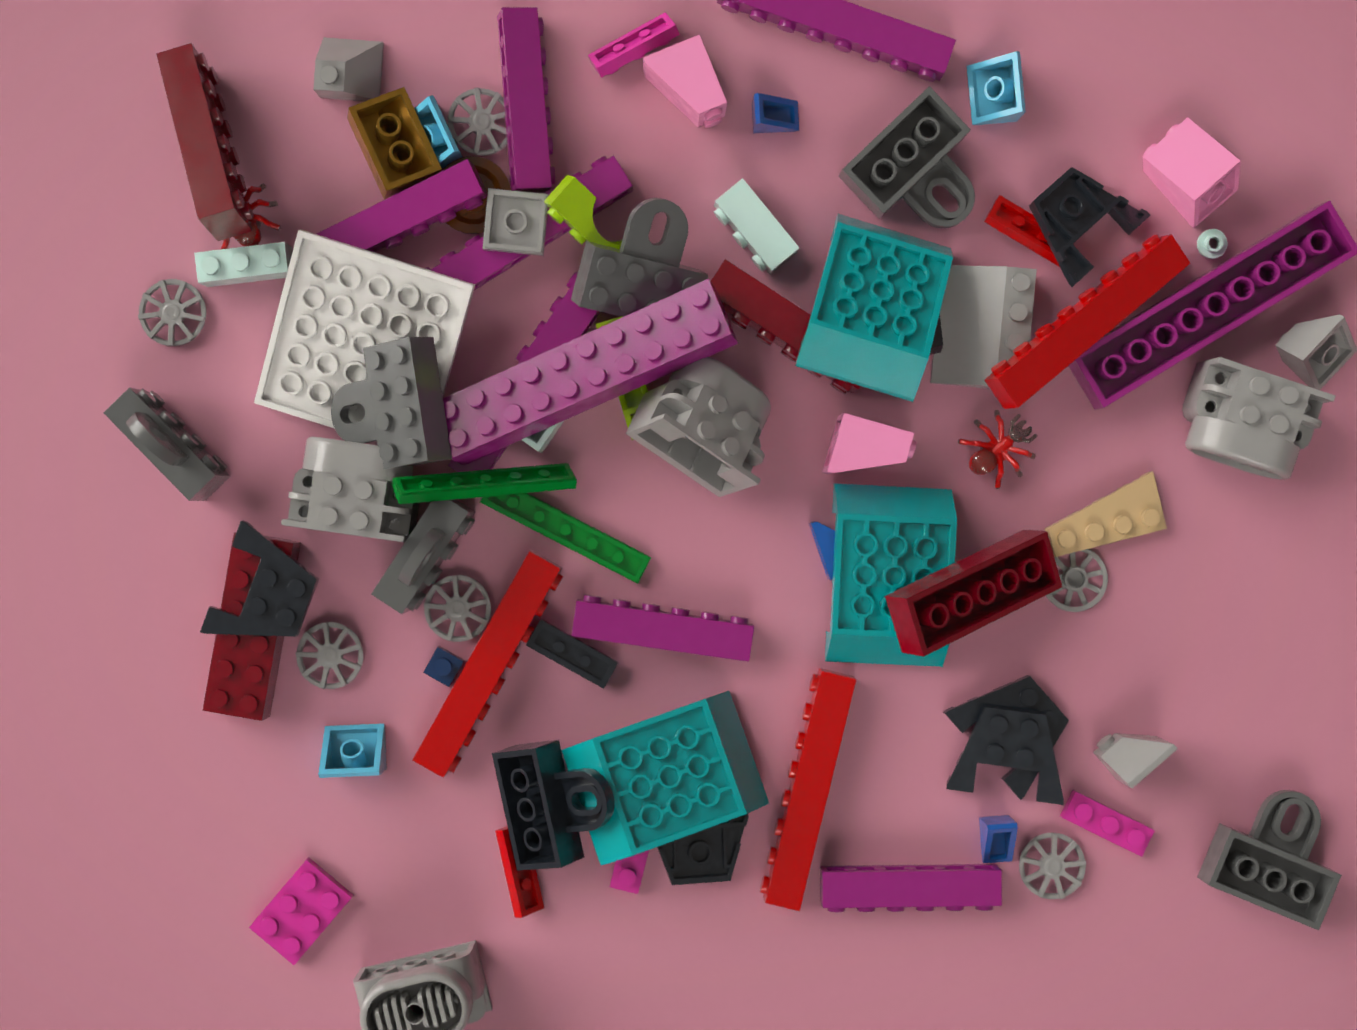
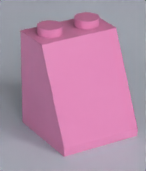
[643,34,727,128]
[1143,117,1240,228]
[822,413,917,474]

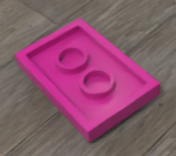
[249,857,354,965]

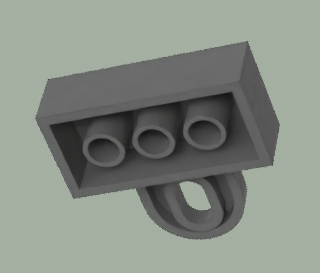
[838,86,975,228]
[571,198,708,317]
[331,337,452,469]
[103,387,230,501]
[371,499,475,614]
[1197,790,1342,930]

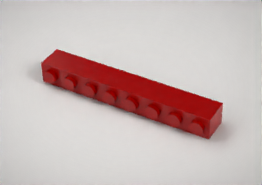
[984,234,1191,409]
[412,550,564,778]
[760,668,857,911]

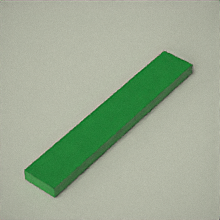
[392,463,577,504]
[480,493,651,584]

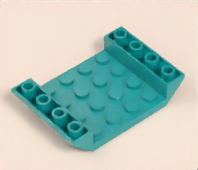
[795,214,953,402]
[825,483,957,667]
[561,691,770,866]

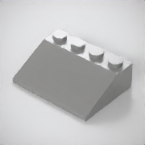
[930,265,1037,389]

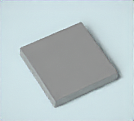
[483,188,549,256]

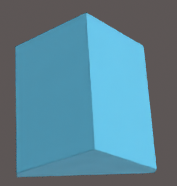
[967,51,1026,125]
[414,95,463,169]
[318,723,387,778]

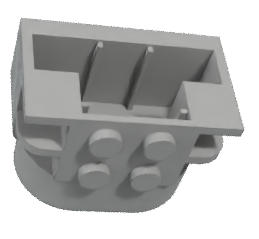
[626,357,771,497]
[1182,357,1336,480]
[281,436,419,542]
[353,940,492,1030]

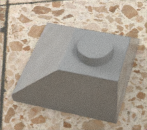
[313,37,384,101]
[1275,314,1357,390]
[1093,733,1178,788]

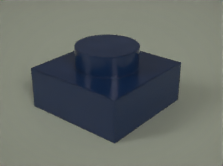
[423,646,465,687]

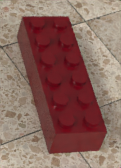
[156,43,254,241]
[711,259,860,394]
[885,530,1063,657]
[202,532,301,721]

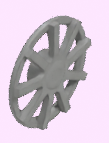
[448,87,507,156]
[138,279,206,346]
[1046,549,1108,612]
[424,575,491,642]
[296,622,364,689]
[1019,833,1086,899]

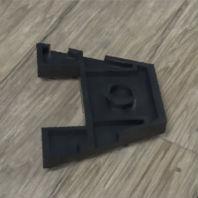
[1029,167,1150,287]
[200,520,319,637]
[943,675,1069,800]
[946,704,1064,805]
[657,814,749,885]

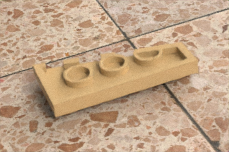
[1045,471,1167,557]

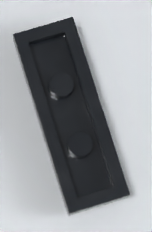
[526,619,618,689]

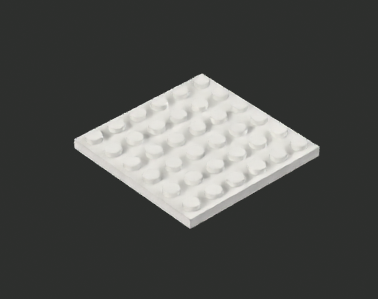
[254,229,475,442]

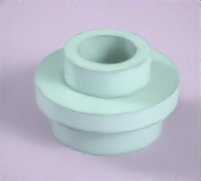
[1197,229,1228,259]

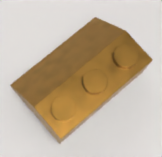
[347,87,442,200]

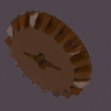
[441,156,511,234]

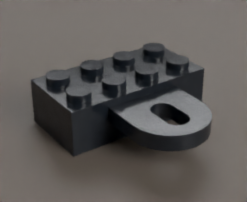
[492,740,615,870]

